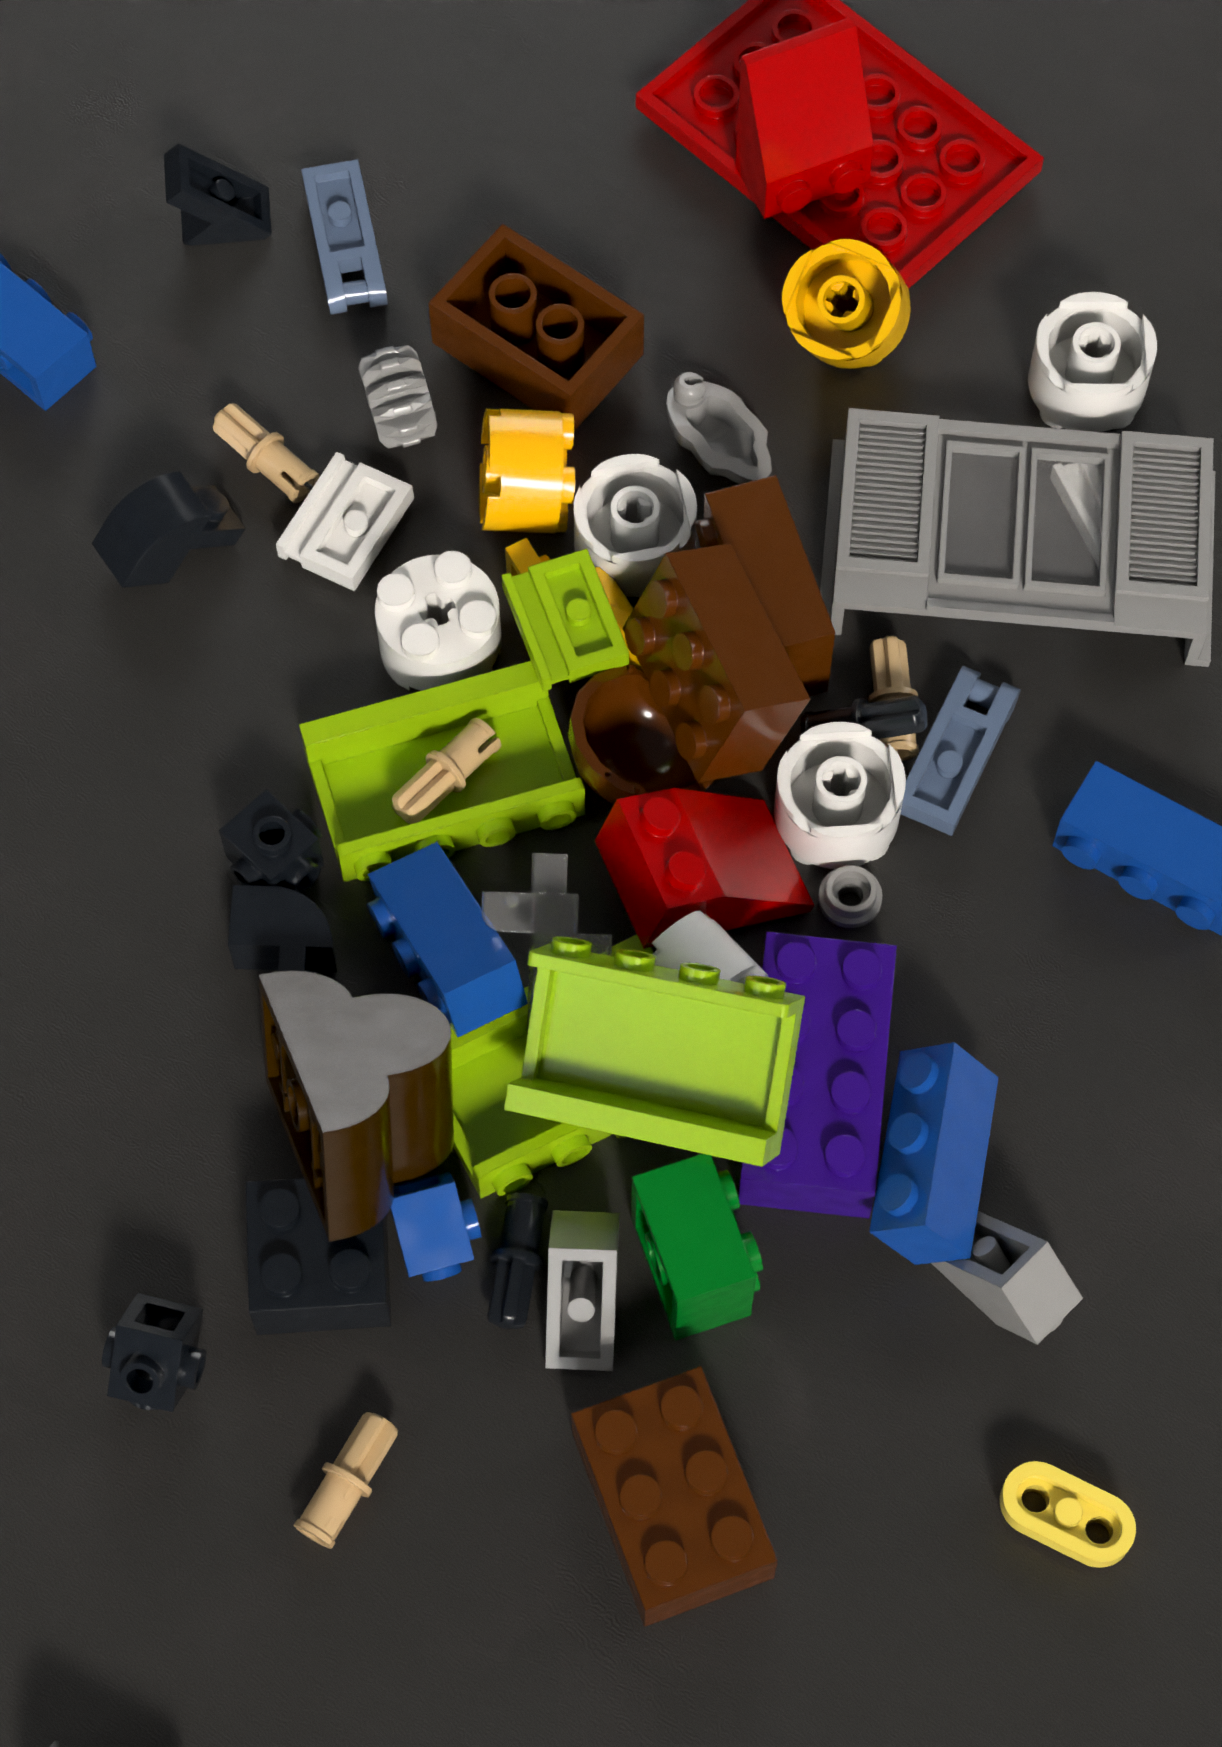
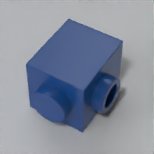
[390,1171,482,1282]

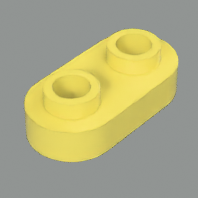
[1000,1461,1136,1568]

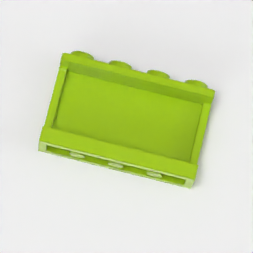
[299,661,585,882]
[450,935,653,1199]
[504,936,805,1167]

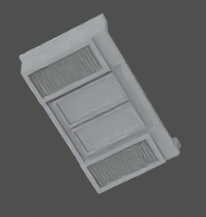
[820,408,1215,667]

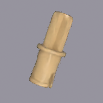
[213,403,320,504]
[868,636,919,761]
[392,718,501,824]
[294,1412,398,1549]

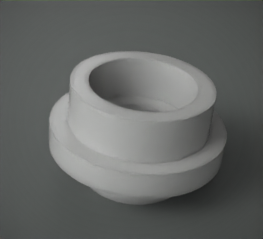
[818,865,882,928]

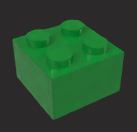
[631,1154,763,1341]

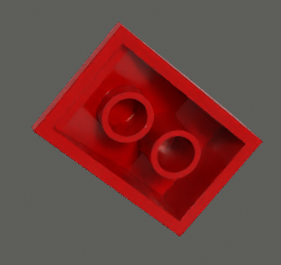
[735,17,873,219]
[595,788,815,949]

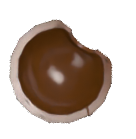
[568,664,714,805]

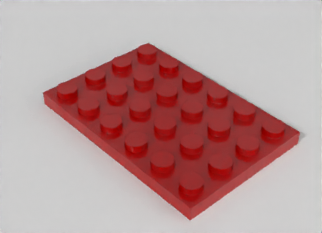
[636,0,1044,289]

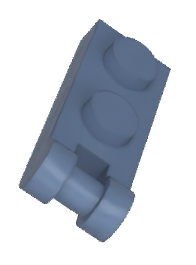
[301,159,388,315]
[896,666,1021,836]

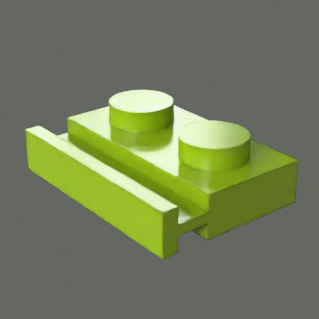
[501,549,629,692]

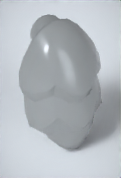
[666,372,772,484]

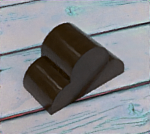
[259,971,454,1242]

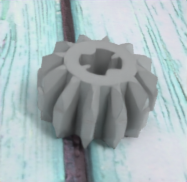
[358,345,438,449]

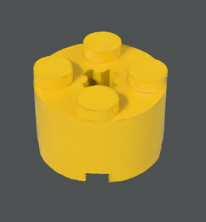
[782,239,911,369]
[479,409,575,534]

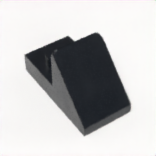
[164,143,272,246]

